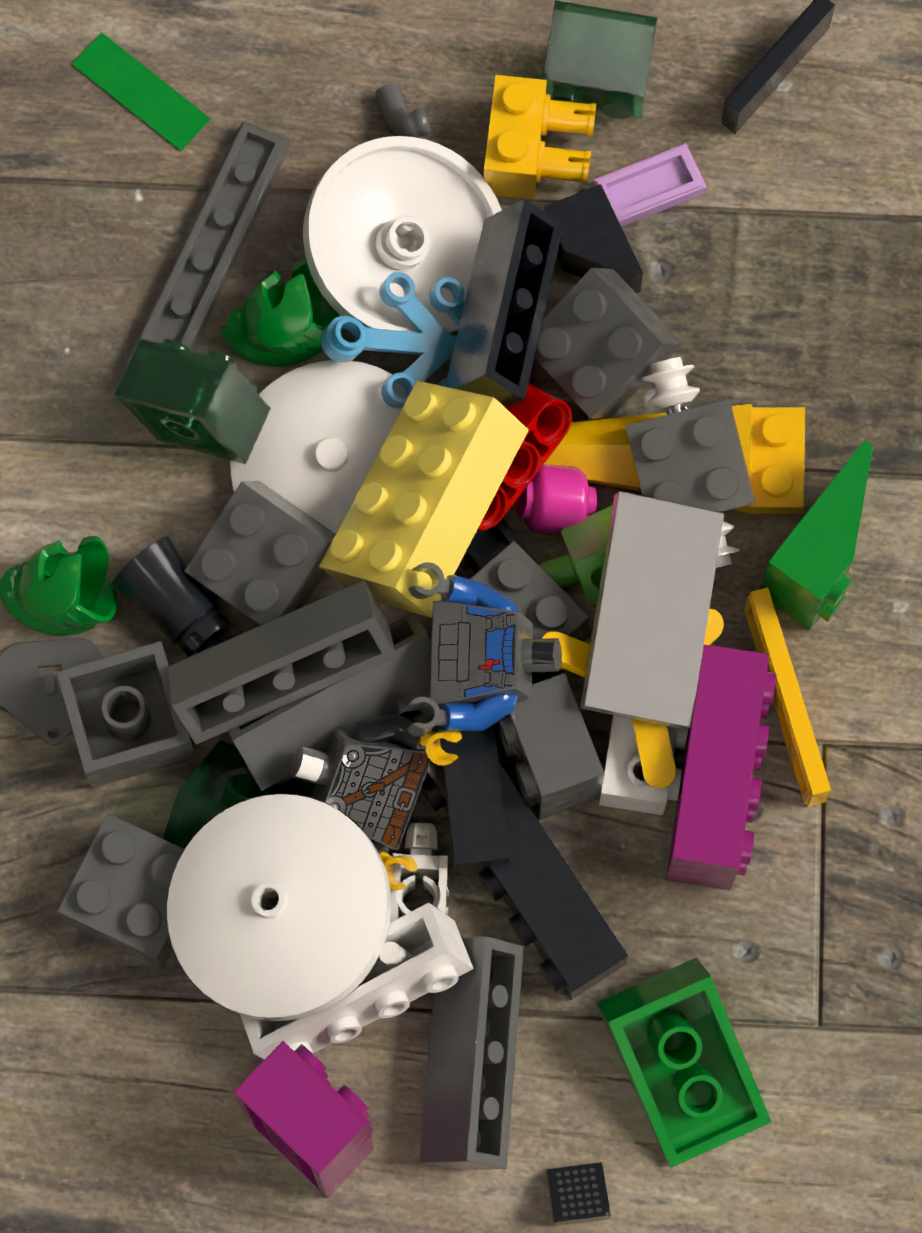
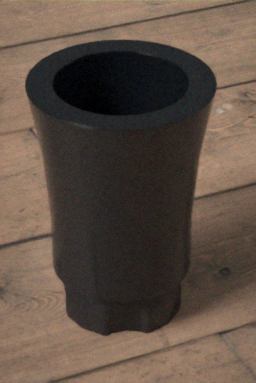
[112,536,229,658]

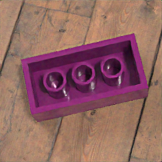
[666,644,776,890]
[234,1041,374,1198]

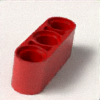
[478,384,572,530]

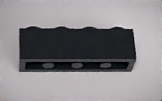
[445,199,564,408]

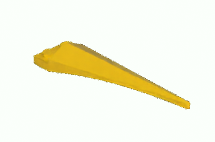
[544,404,805,514]

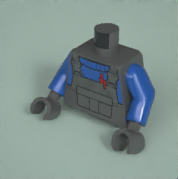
[405,562,562,737]

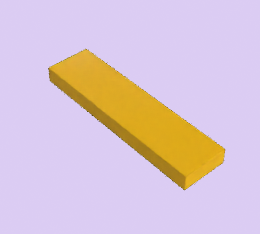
[744,587,831,807]

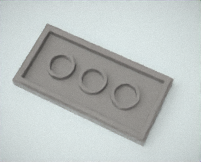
[580,491,724,730]

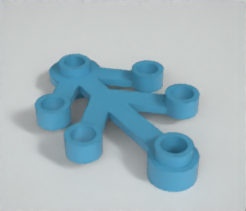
[321,272,465,408]

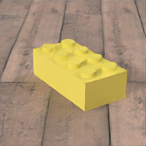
[319,381,528,618]

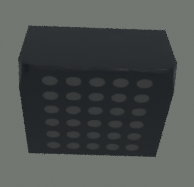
[546,1162,611,1226]

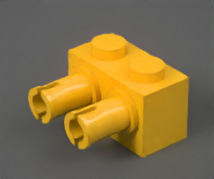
[484,75,596,200]

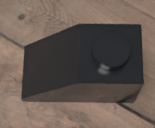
[543,184,643,294]

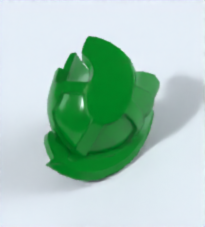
[220,258,343,367]
[0,536,117,635]

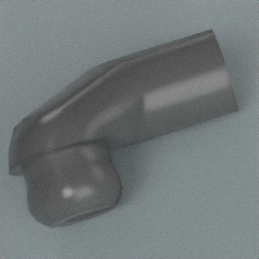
[375,83,432,138]

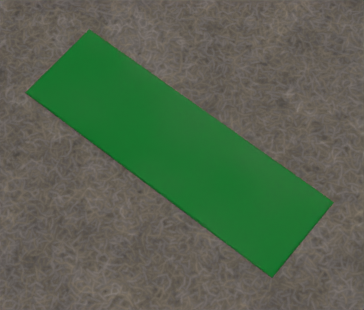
[71,32,211,151]

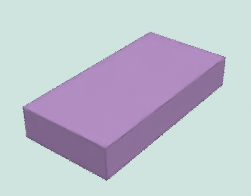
[591,143,707,227]

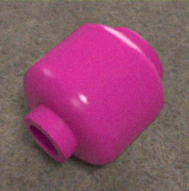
[515,464,597,535]

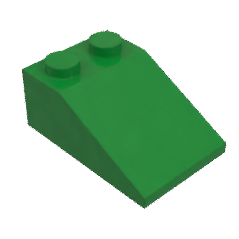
[760,440,873,630]
[596,957,772,1168]

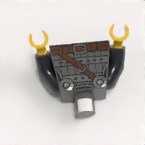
[291,713,462,890]

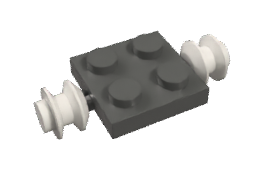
[625,357,756,568]

